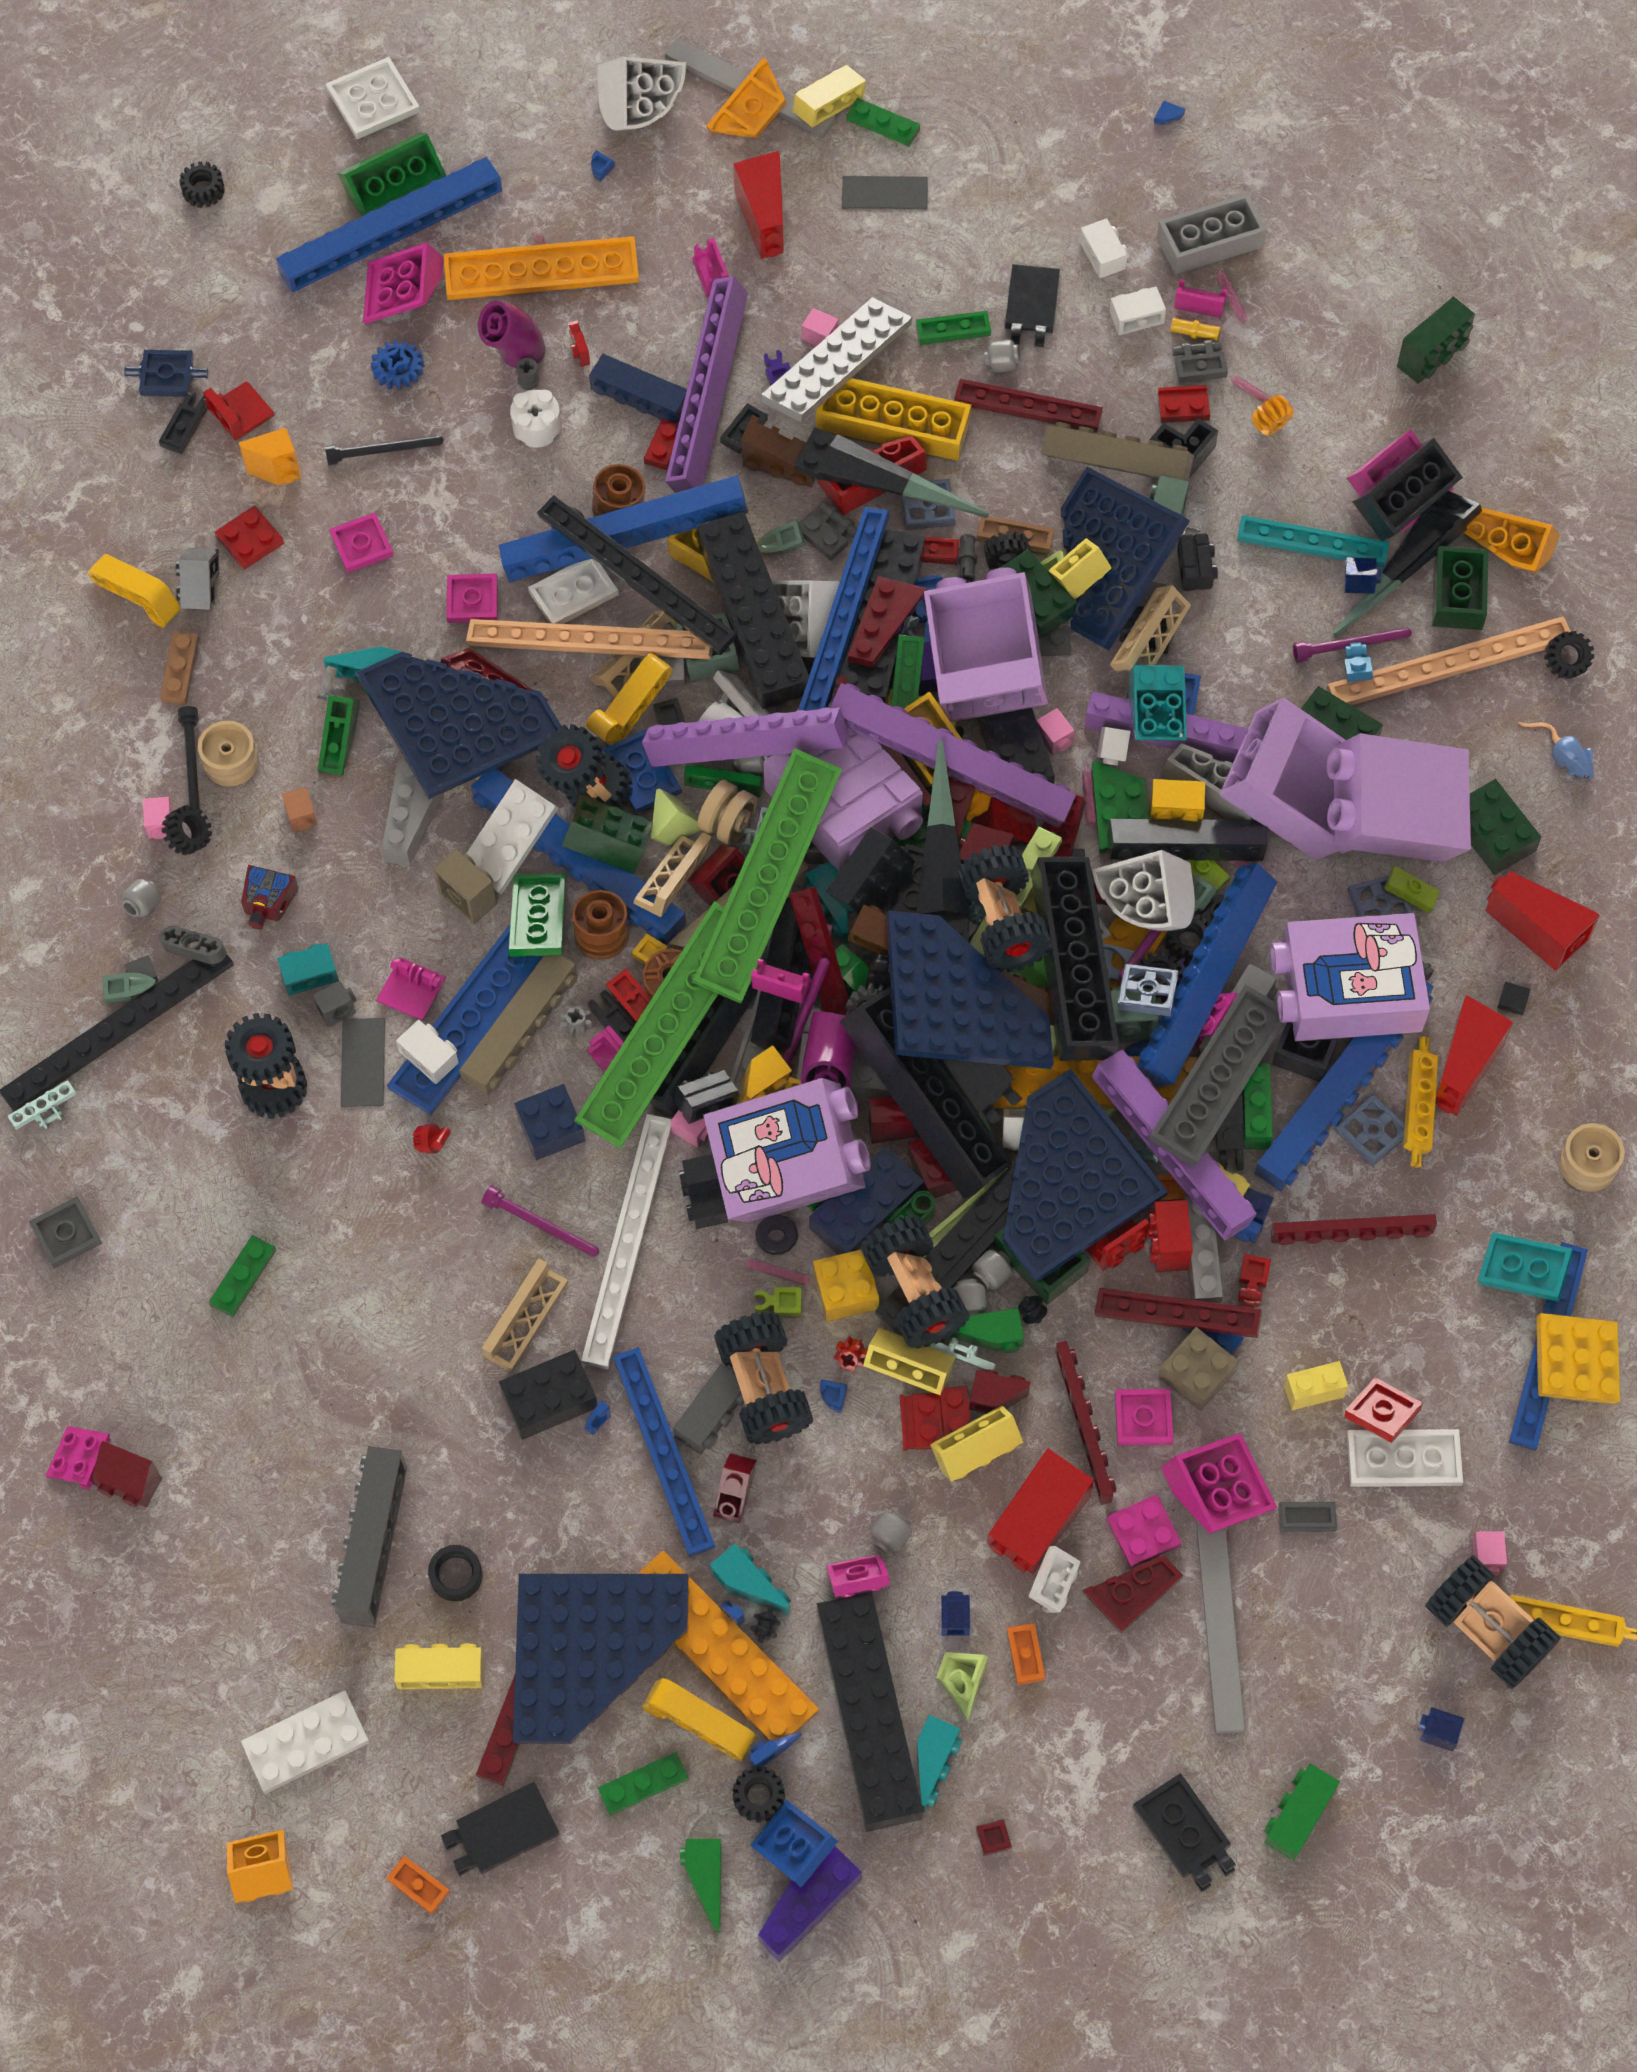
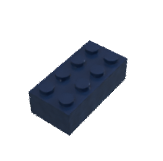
[809,1146,924,1255]

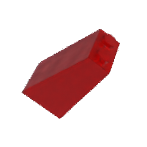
[733,150,784,259]
[1485,871,1600,971]
[1435,995,1513,1116]
[987,1448,1094,1575]

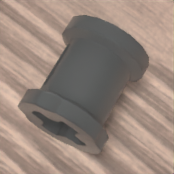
[516,358,539,390]

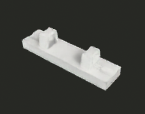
[713,670,770,717]

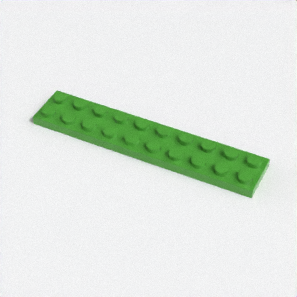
[692,748,842,1003]
[574,901,725,1149]

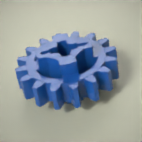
[371,340,424,390]

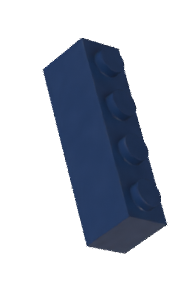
[589,354,687,424]

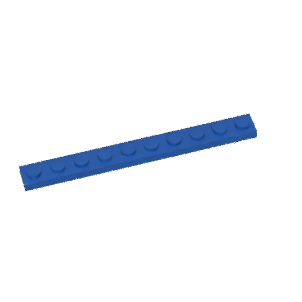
[798,507,890,711]

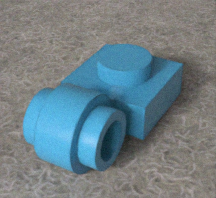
[1345,642,1373,682]

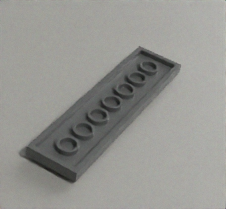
[1148,984,1284,1168]

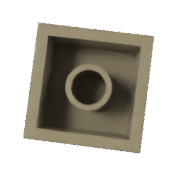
[433,849,497,924]
[1159,1327,1239,1411]

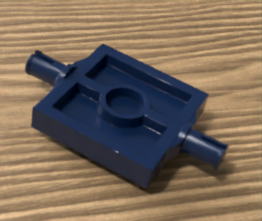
[124,349,208,397]

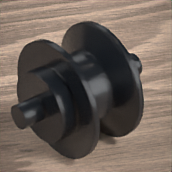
[1018,1295,1048,1324]
[750,1609,781,1643]

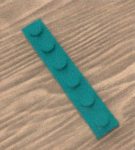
[1237,515,1390,568]

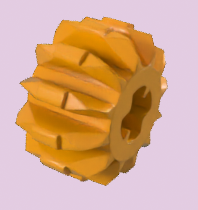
[1251,395,1294,436]

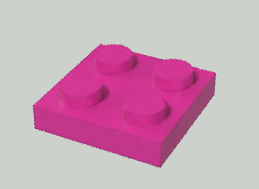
[329,512,394,573]
[447,573,498,623]
[1114,1389,1173,1446]
[1106,1494,1182,1569]
[826,1553,890,1597]

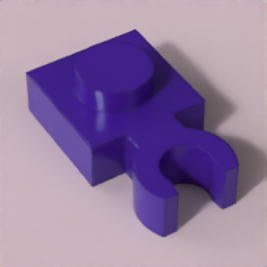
[764,350,791,386]

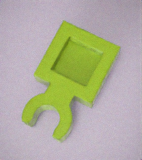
[755,1287,801,1317]

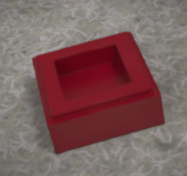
[976,1819,1012,1856]

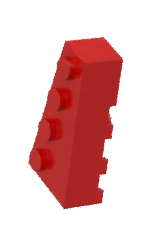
[817,435,927,515]

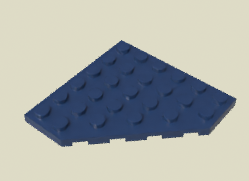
[1060,467,1190,651]
[356,651,561,799]
[886,911,1054,1069]
[1003,1069,1168,1283]
[513,1574,689,1744]

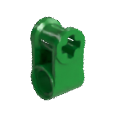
[887,1191,936,1225]

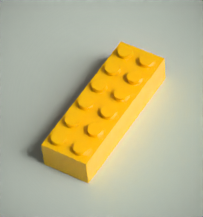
[816,378,971,461]

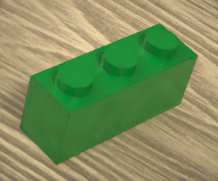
[1241,1063,1273,1150]
[1263,1763,1340,1861]

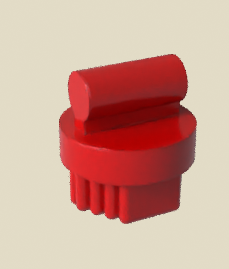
[412,1124,451,1154]

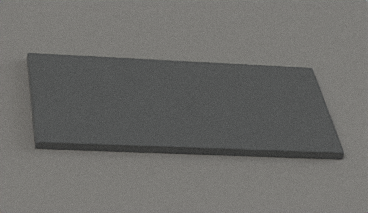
[842,176,928,209]
[341,1018,385,1107]

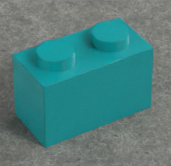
[277,943,339,996]

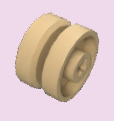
[198,721,259,787]
[697,780,757,846]
[1559,1123,1625,1192]

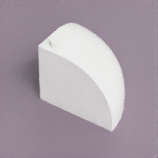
[598,56,686,131]
[771,580,840,657]
[1092,850,1195,931]

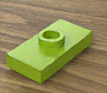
[1185,860,1231,891]
[1384,866,1440,914]

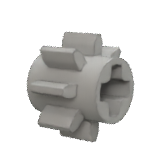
[560,1004,593,1038]

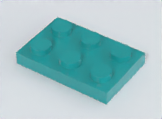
[1478,1232,1573,1302]

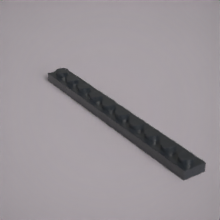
[537,495,738,655]
[0,951,234,1112]

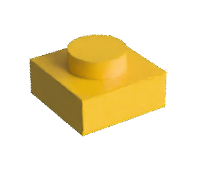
[632,933,668,965]

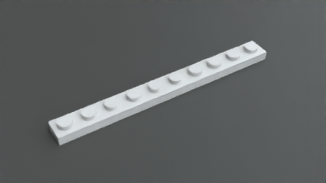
[581,1114,672,1370]

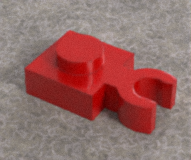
[568,321,590,367]

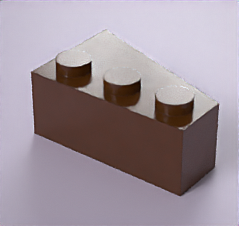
[741,415,815,488]

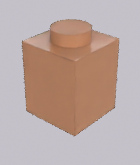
[282,787,318,832]

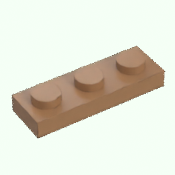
[976,516,1055,554]
[160,632,199,704]

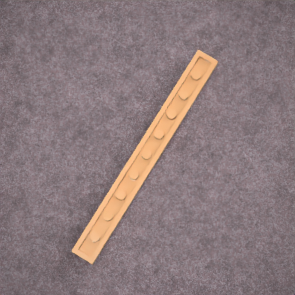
[1327,616,1571,706]
[466,619,713,659]

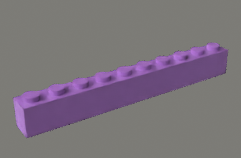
[665,276,748,493]
[829,683,1076,828]

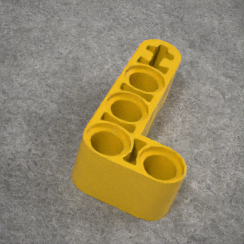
[87,554,181,628]
[586,653,673,746]
[641,1678,756,1761]

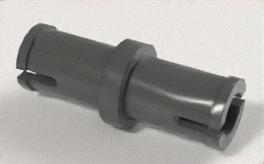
[957,534,977,583]

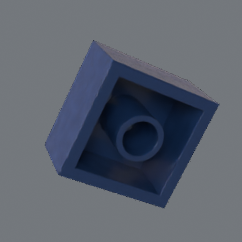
[514,1084,585,1160]

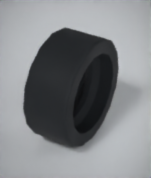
[428,1545,483,1601]

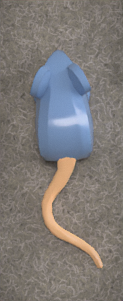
[1518,722,1594,780]

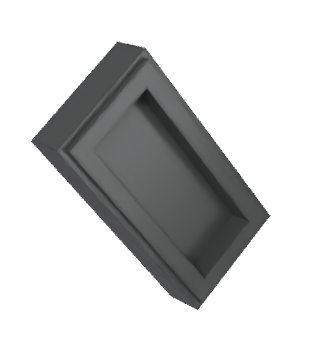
[1278,1502,1337,1532]

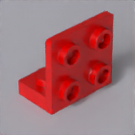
[203,381,274,441]
[975,796,1037,845]
[1086,1219,1150,1271]

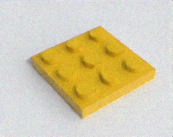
[1536,1313,1620,1404]

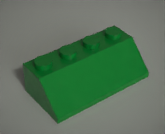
[337,132,446,216]

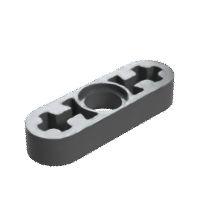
[159,926,227,964]

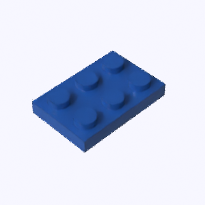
[602,729,682,814]
[750,1800,838,1887]

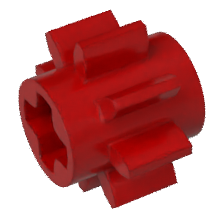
[833,1336,868,1372]

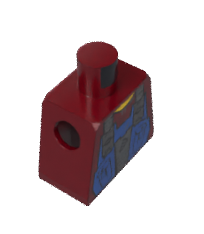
[241,865,299,929]

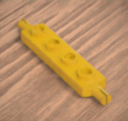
[1403,1036,1438,1168]
[1510,1595,1637,1647]

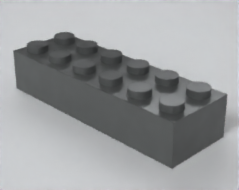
[332,1446,407,1628]

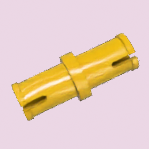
[1170,317,1221,341]

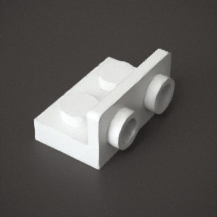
[1028,1546,1081,1613]

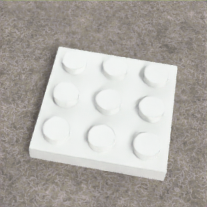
[326,57,420,140]

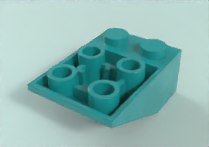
[1129,665,1187,741]

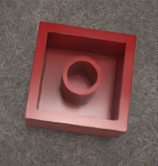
[1147,1200,1193,1272]

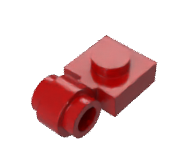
[1238,1254,1271,1308]

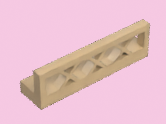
[1110,585,1191,672]
[590,610,678,699]
[634,832,712,917]
[482,1258,568,1372]

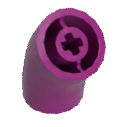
[478,300,546,368]
[801,1011,857,1089]

